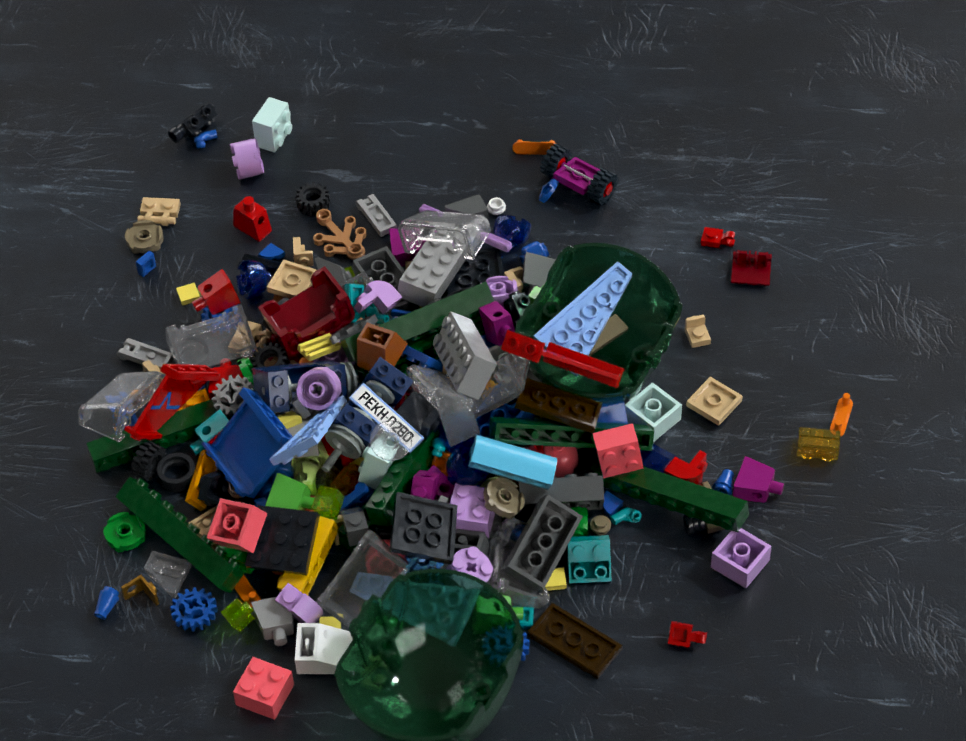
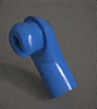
[194,129,218,149]

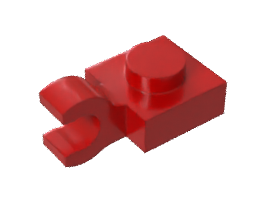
[701,227,735,248]
[668,621,707,647]

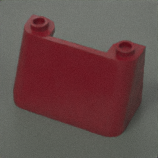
[258,266,355,357]

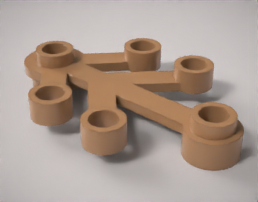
[313,209,367,260]

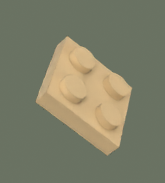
[267,260,317,299]
[686,377,743,426]

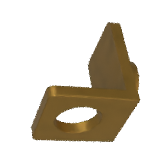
[121,575,159,606]

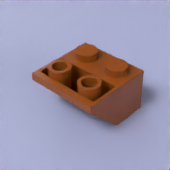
[357,323,408,371]

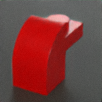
[664,450,708,485]

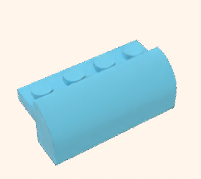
[468,434,557,490]

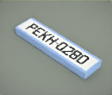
[349,383,424,454]

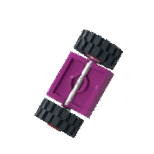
[540,144,618,205]

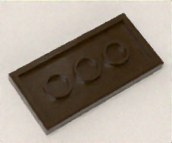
[514,377,602,433]
[527,603,623,679]

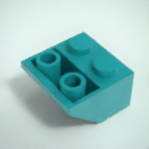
[567,535,612,583]

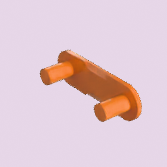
[513,139,556,155]
[830,393,853,437]
[234,575,261,609]

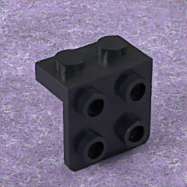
[396,392,452,440]
[198,470,250,506]

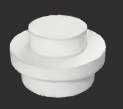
[487,197,506,215]

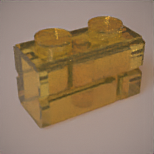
[797,427,840,461]

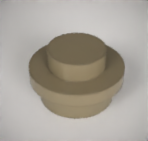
[590,515,611,535]

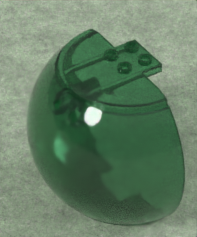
[515,243,683,404]
[334,569,524,741]

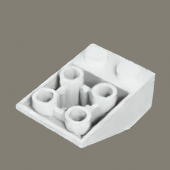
[295,623,363,674]

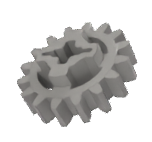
[211,375,254,418]

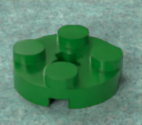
[237,357,254,389]
[103,512,146,552]

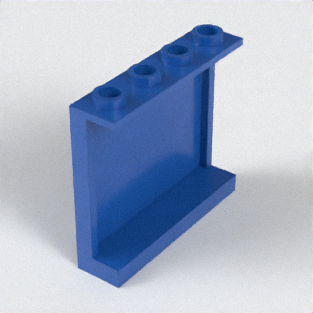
[201,387,293,499]

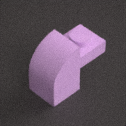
[354,281,402,314]
[275,583,323,623]

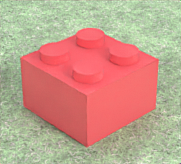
[592,423,643,478]
[206,498,267,553]
[233,657,294,720]

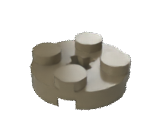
[125,220,164,254]
[483,477,525,519]

